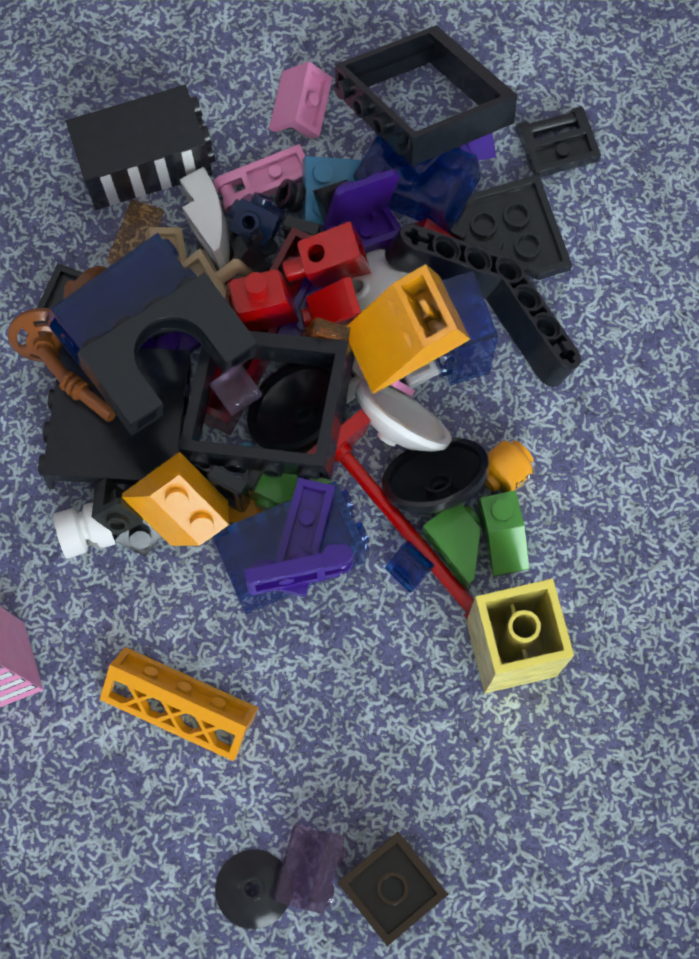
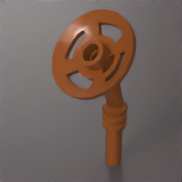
[8,308,116,422]

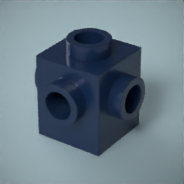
[228,192,287,245]

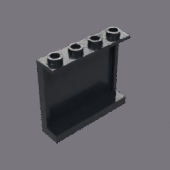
[38,344,192,489]

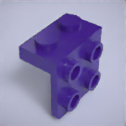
[322,169,401,253]

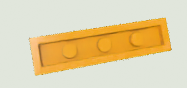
[99,647,259,761]

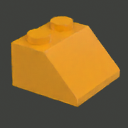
[122,452,229,546]

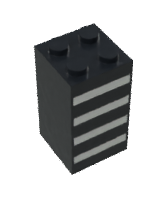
[65,84,216,210]

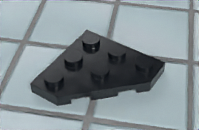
[440,174,572,280]

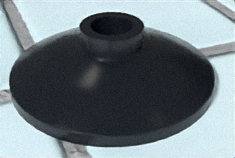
[215,850,292,929]

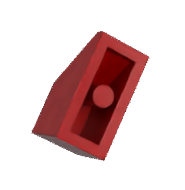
[300,277,361,338]

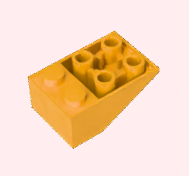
[343,264,471,394]

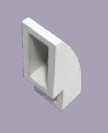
[180,167,230,269]

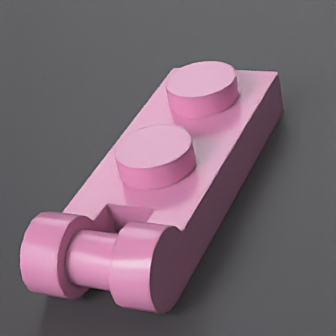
[213,144,305,214]

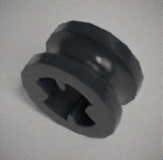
[275,178,306,213]

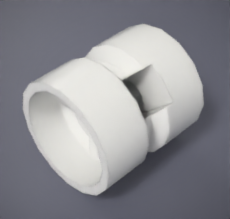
[53,502,117,559]

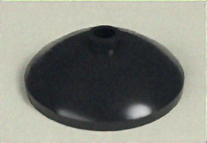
[247,363,347,452]
[382,437,490,514]

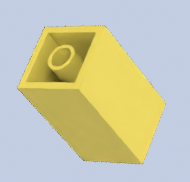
[466,579,574,694]

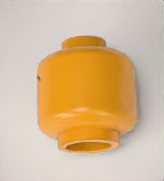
[484,440,534,493]

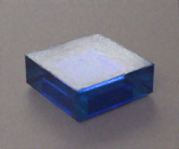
[384,540,435,593]

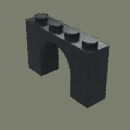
[78,272,258,436]

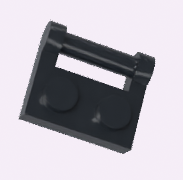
[516,106,601,177]

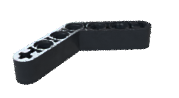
[385,223,581,387]

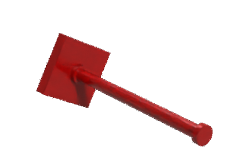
[307,409,474,619]

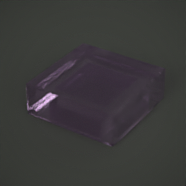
[209,363,263,416]

